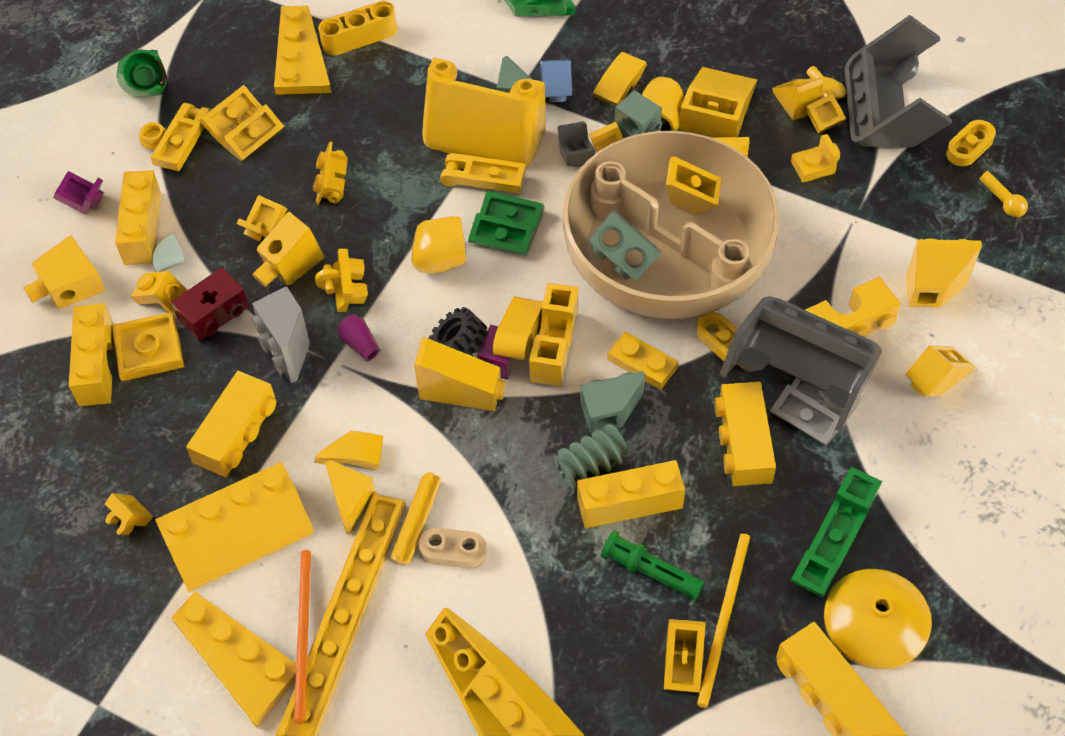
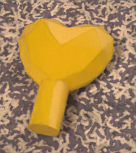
[807,66,847,99]

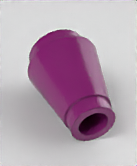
[337,314,381,361]

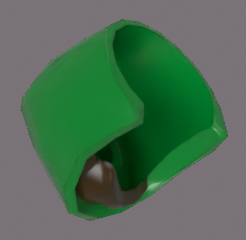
[116,49,167,97]

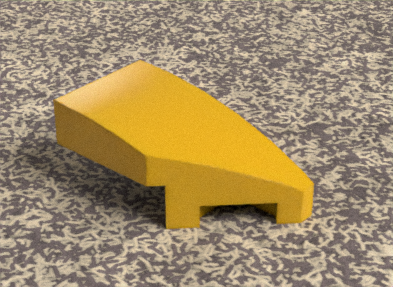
[314,430,383,470]

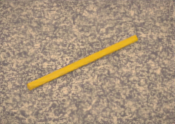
[697,534,750,708]

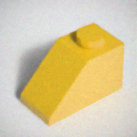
[666,156,722,215]
[905,345,976,397]

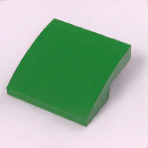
[468,191,545,256]

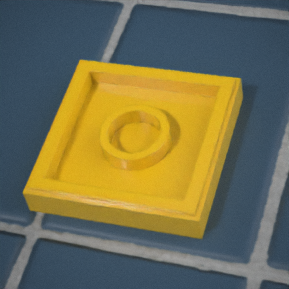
[112,311,184,381]

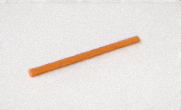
[294,550,311,724]

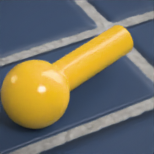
[979,171,1028,217]

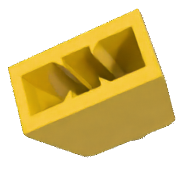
[252,212,325,287]
[23,235,106,308]

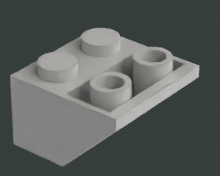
[252,286,310,383]

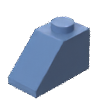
[540,59,572,102]

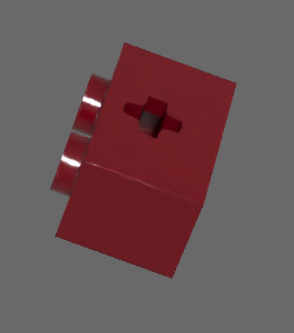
[171,267,249,342]

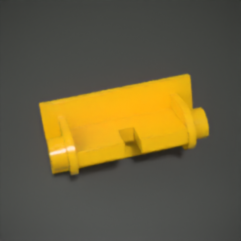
[313,142,348,205]

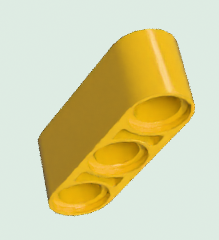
[318,1,398,56]
[493,296,543,361]

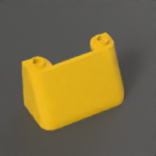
[422,57,546,168]

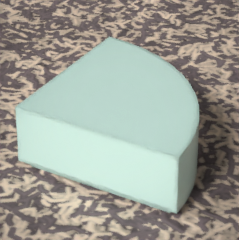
[153,233,185,272]

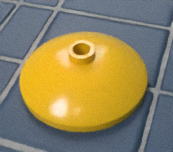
[824,569,932,669]

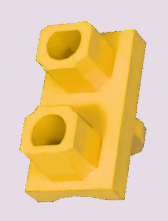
[315,249,368,312]

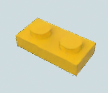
[607,331,678,390]

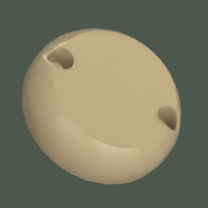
[563,131,780,319]

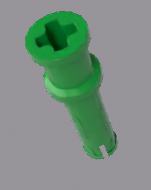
[600,530,705,601]

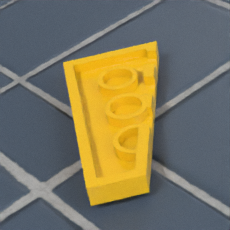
[274,5,332,95]

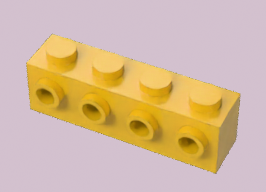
[776,622,908,736]

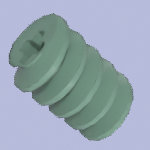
[553,424,629,490]

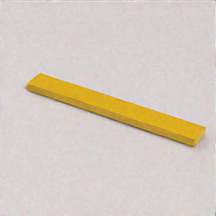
[276,493,406,736]

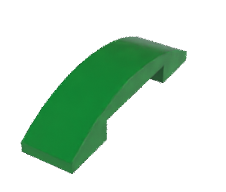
[791,467,883,597]

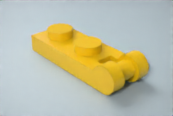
[150,103,212,172]
[440,153,526,194]

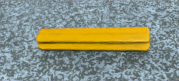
[391,472,441,565]

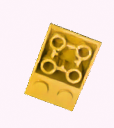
[679,67,757,138]

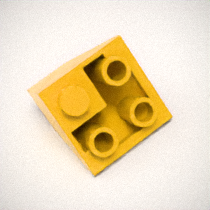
[906,239,982,308]

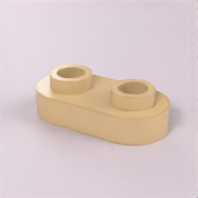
[419,528,487,569]

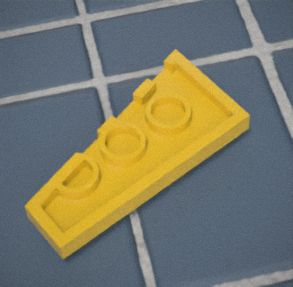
[171,591,296,728]

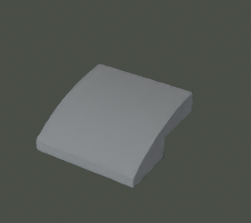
[770,377,862,446]

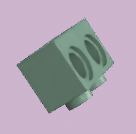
[615,90,662,139]
[589,209,661,281]

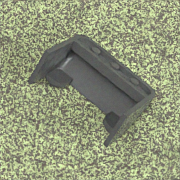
[845,15,952,148]
[719,296,882,432]

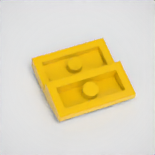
[199,85,284,161]

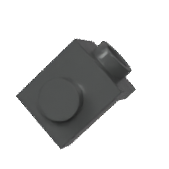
[557,121,595,167]

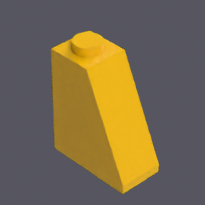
[414,338,506,412]

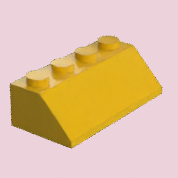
[155,462,314,592]

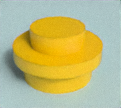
[139,122,166,150]

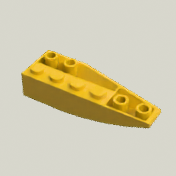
[425,608,584,736]

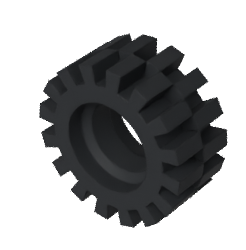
[428,307,488,357]

